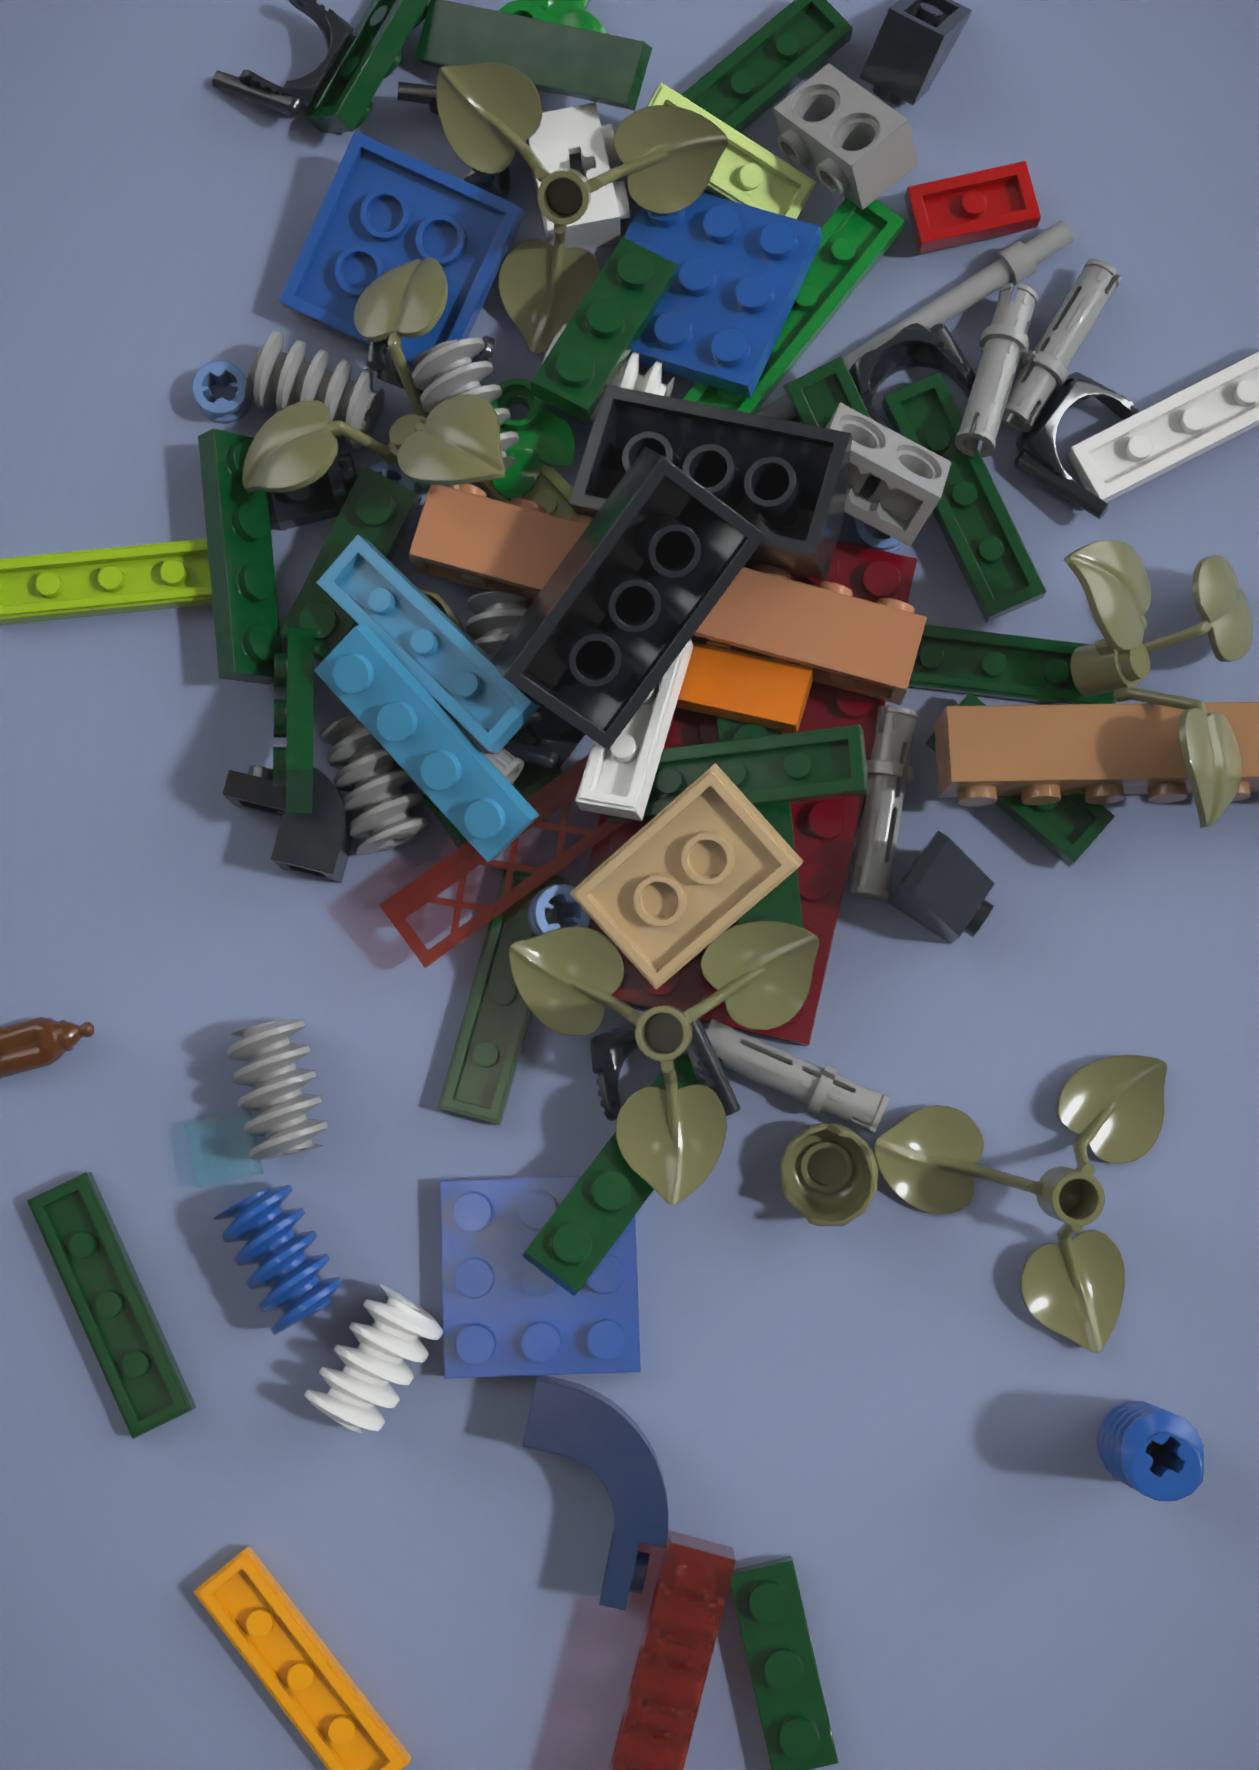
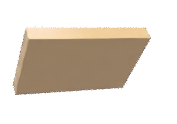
[569,763,803,990]

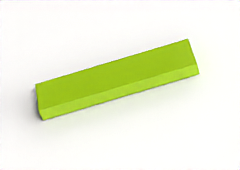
[0,538,212,625]

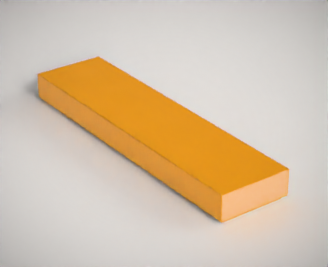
[193,1545,412,1770]

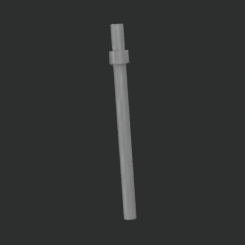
[755,220,1073,421]

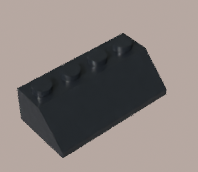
[569,384,852,581]
[491,446,766,750]

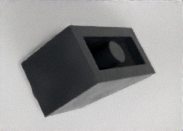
[860,0,972,105]
[888,831,995,944]

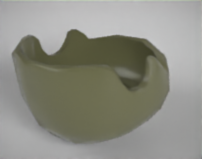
[779,1122,878,1226]

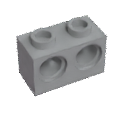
[773,63,918,210]
[826,402,951,546]

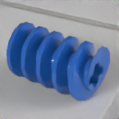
[213,1185,342,1335]
[1097,1401,1204,1501]

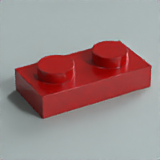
[904,161,1041,254]

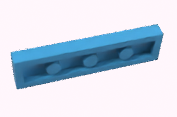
[316,535,540,754]
[314,623,540,862]

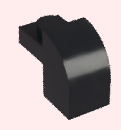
[222,765,353,883]

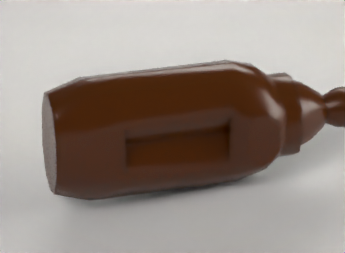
[0,1017,94,1078]

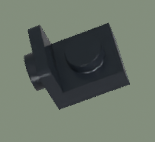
[271,451,357,530]

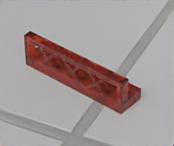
[379,754,625,968]

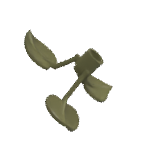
[436,63,728,354]
[242,257,506,493]
[1063,540,1253,828]
[509,921,819,1205]
[873,1055,1167,1353]

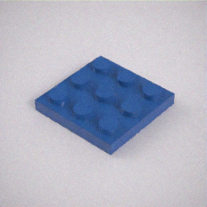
[278,131,525,367]
[624,192,822,398]
[440,1176,641,1379]

